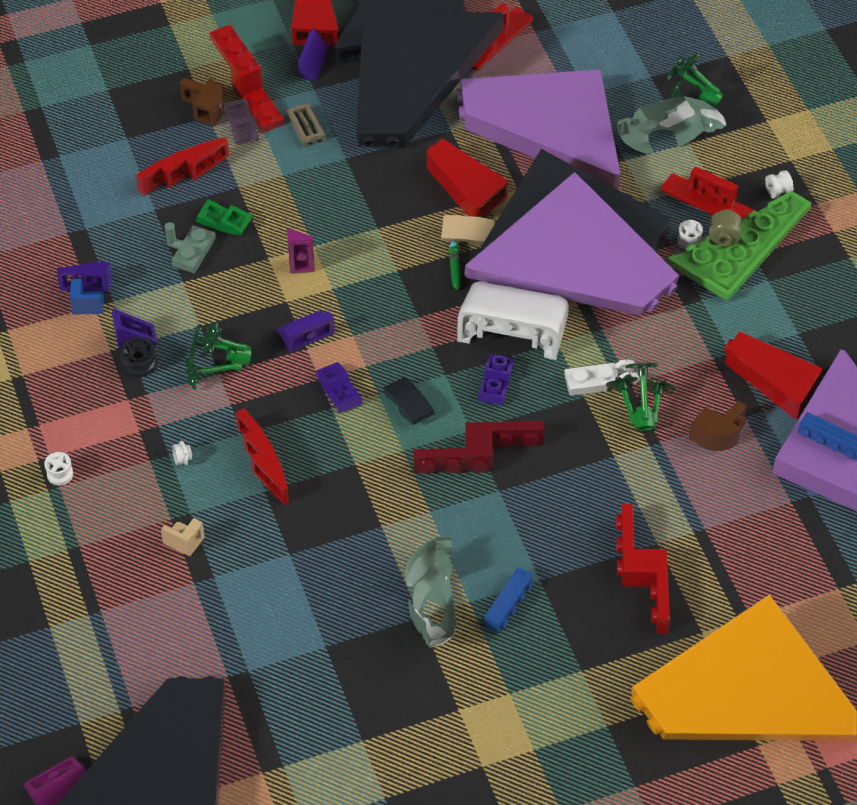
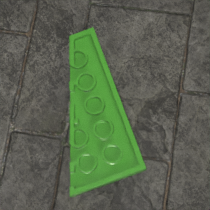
[667,191,812,301]

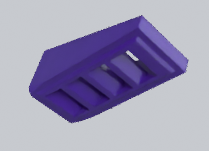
[57,262,112,292]

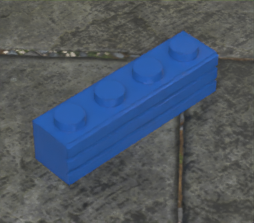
[798,412,857,461]
[484,567,534,633]

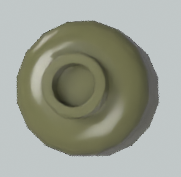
[709,209,743,246]

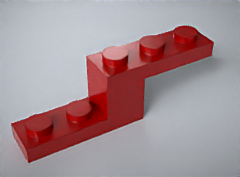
[209,24,284,133]
[615,504,670,634]

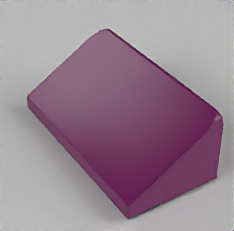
[287,229,315,274]
[23,756,86,805]

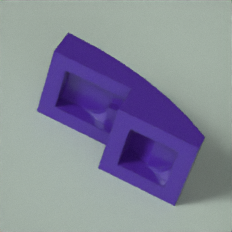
[315,362,363,413]

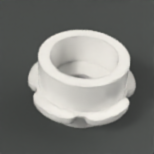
[172,441,192,466]

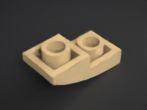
[441,215,496,245]

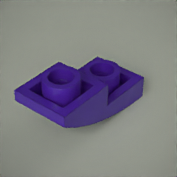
[478,354,515,406]

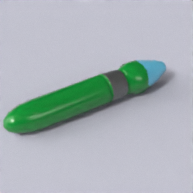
[448,241,461,290]

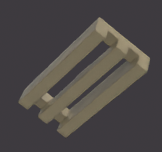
[287,103,326,147]

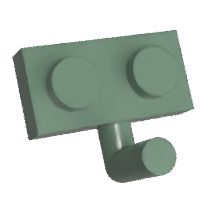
[165,222,216,274]

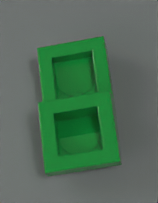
[196,199,253,235]

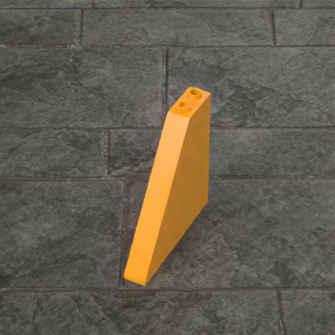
[630,594,857,741]

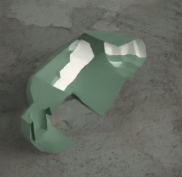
[617,96,726,153]
[405,536,459,647]

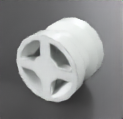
[765,170,794,198]
[677,220,703,250]
[45,452,73,486]

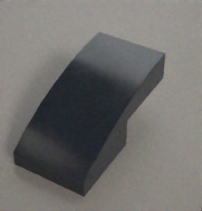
[383,377,435,425]

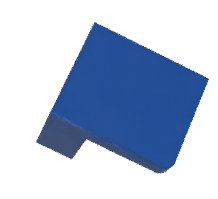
[70,279,104,314]

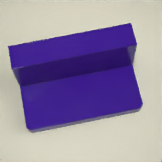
[277,311,335,353]

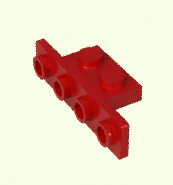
[472,3,533,71]
[661,166,755,220]

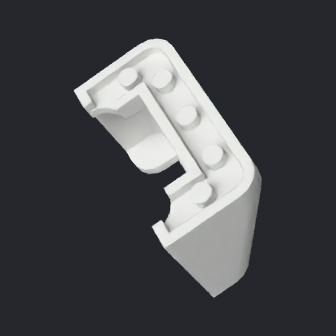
[457,281,569,360]

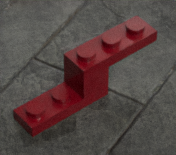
[413,421,544,474]

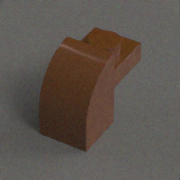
[180,78,224,126]
[689,401,747,451]

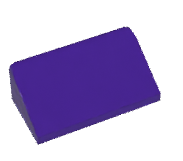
[298,29,328,80]

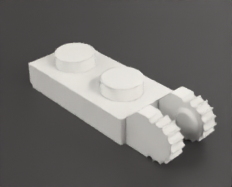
[564,359,639,396]

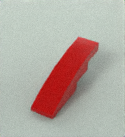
[136,137,229,196]
[236,408,289,505]

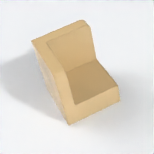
[161,518,205,556]

